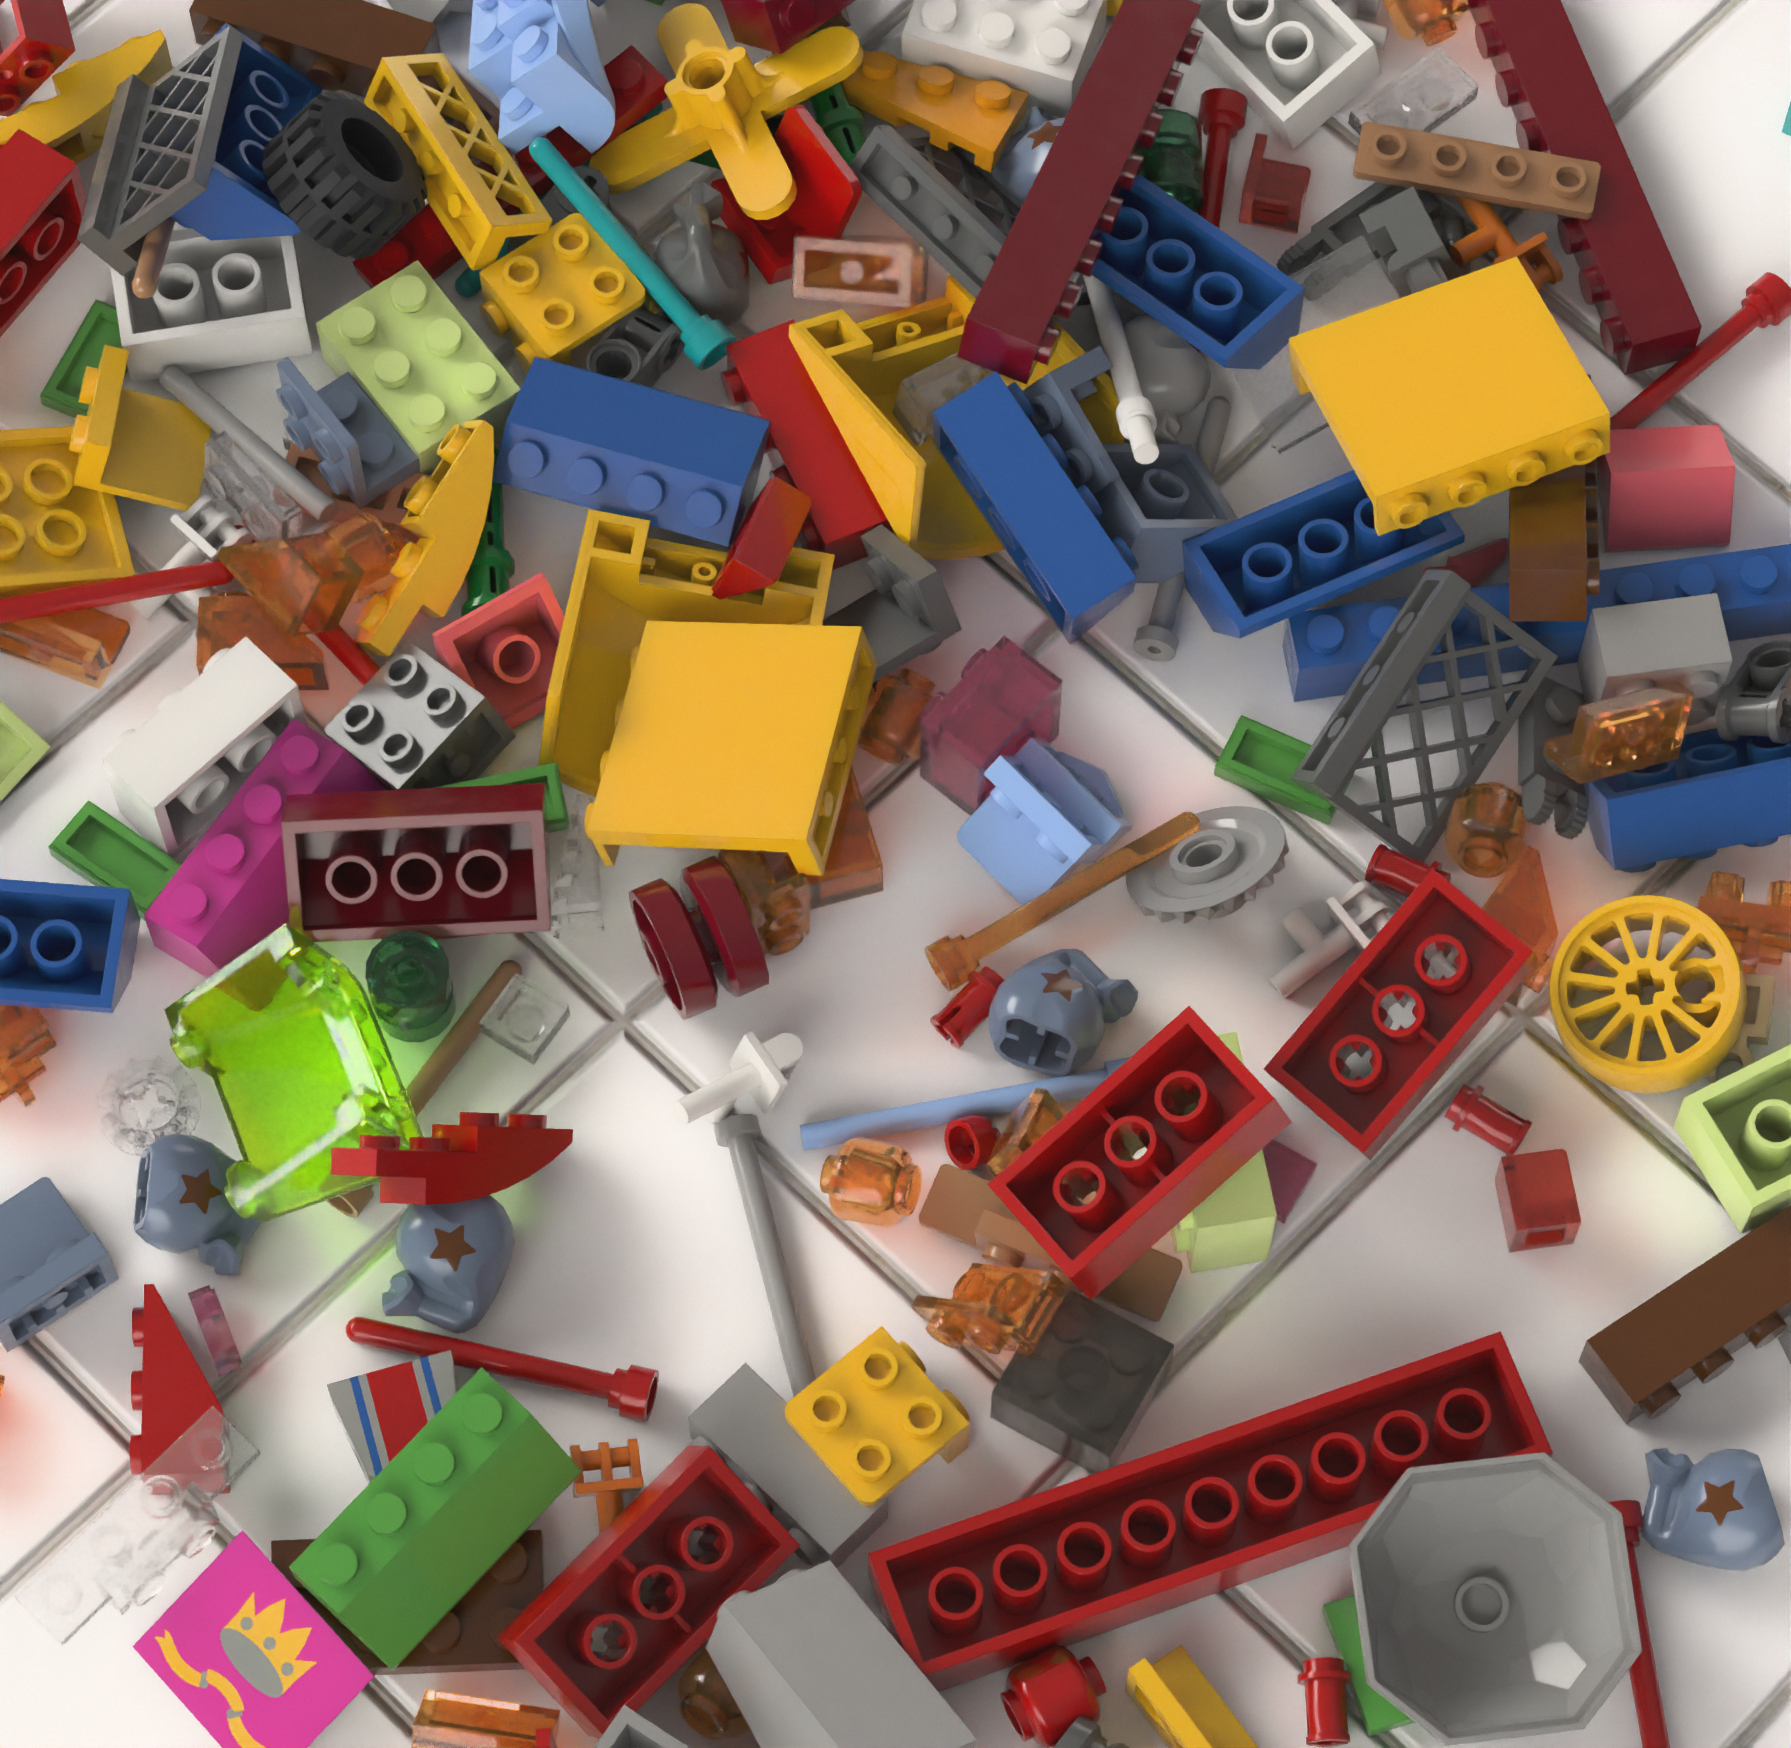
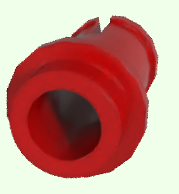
[1365,844,1451,897]
[930,966,1004,1049]
[1444,1083,1533,1159]
[1297,1657,1352,1747]

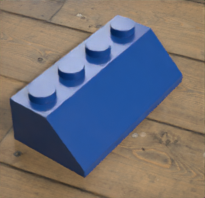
[171,23,323,241]
[1092,174,1305,370]
[492,356,772,547]
[933,371,1139,645]
[1183,470,1465,639]
[1584,728,1791,873]
[0,879,141,1013]

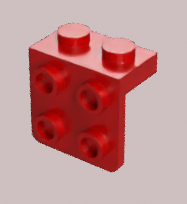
[710,105,862,285]

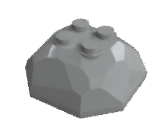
[1348,1452,1642,1746]

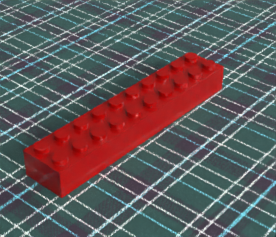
[868,1331,1553,1692]

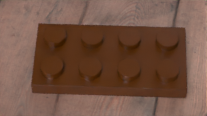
[271,1530,544,1676]

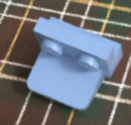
[957,737,1133,906]

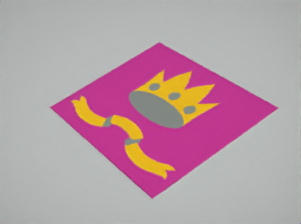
[132,1530,375,1748]

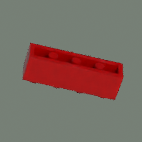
[720,319,894,571]

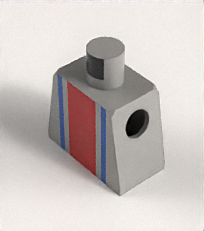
[327,1350,459,1484]

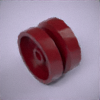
[628,855,769,1020]

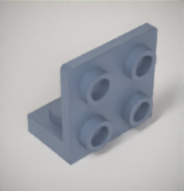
[1023,346,1119,494]
[276,357,420,510]
[0,1177,119,1353]

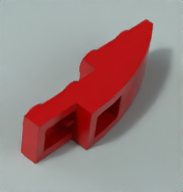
[330,1112,573,1205]

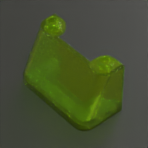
[164,923,424,1222]

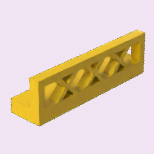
[363,53,553,270]
[1125,1645,1258,1748]

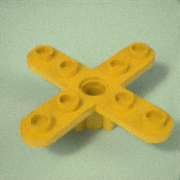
[589,3,864,220]

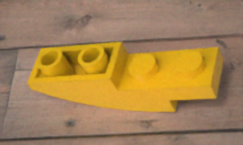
[0,29,173,163]
[354,420,494,657]

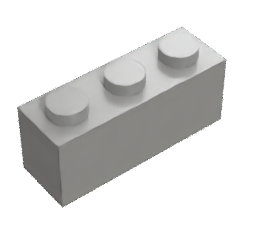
[688,1362,888,1568]

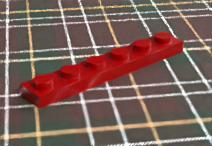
[352,45,669,288]

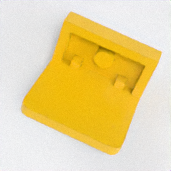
[479,213,645,374]
[69,345,211,511]
[785,1326,970,1507]

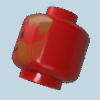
[1000,1645,1107,1748]

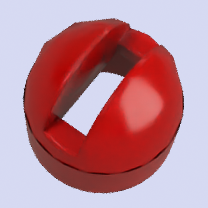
[944,1115,1002,1171]

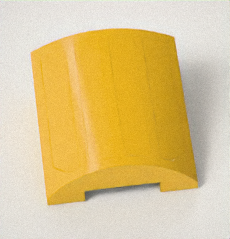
[788,275,1124,560]
[538,509,835,798]

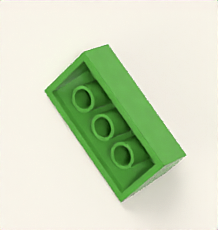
[289,1367,582,1671]

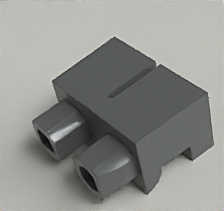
[1359,186,1461,297]

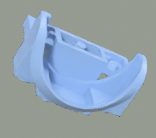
[468,0,616,154]

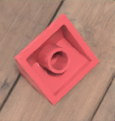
[1597,424,1735,553]
[432,572,564,730]

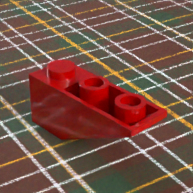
[129,1284,231,1496]

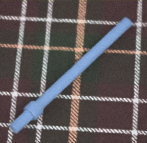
[799,1057,1130,1151]

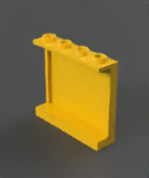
[1288,257,1610,536]
[584,621,877,876]

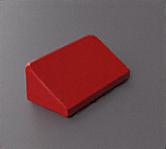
[711,476,812,600]

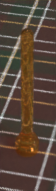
[924,811,1200,992]

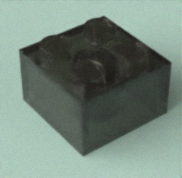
[990,1282,1174,1474]

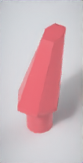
[1422,538,1508,588]

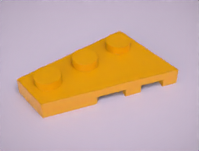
[841,50,1029,173]

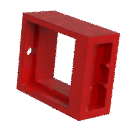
[0,0,76,117]

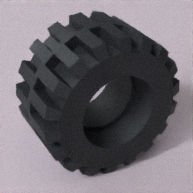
[262,92,427,260]

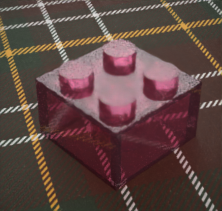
[919,635,1063,816]

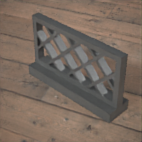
[77,25,243,276]
[849,124,1091,306]
[1290,569,1558,863]

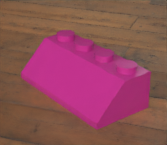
[144,718,386,1009]

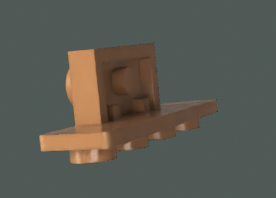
[1353,122,1601,220]
[918,1164,1183,1322]

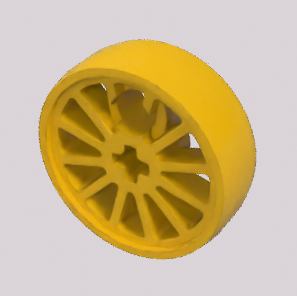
[1549,895,1747,1094]

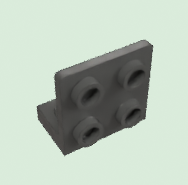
[822,524,962,684]
[324,642,516,790]

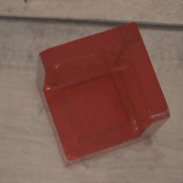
[1239,133,1311,234]
[1495,1149,1581,1253]

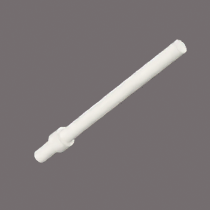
[1083,275,1159,464]

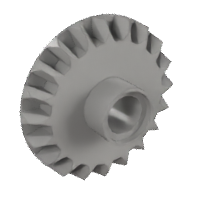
[1126,806,1290,924]

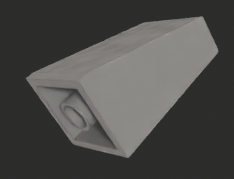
[706,1560,978,1748]

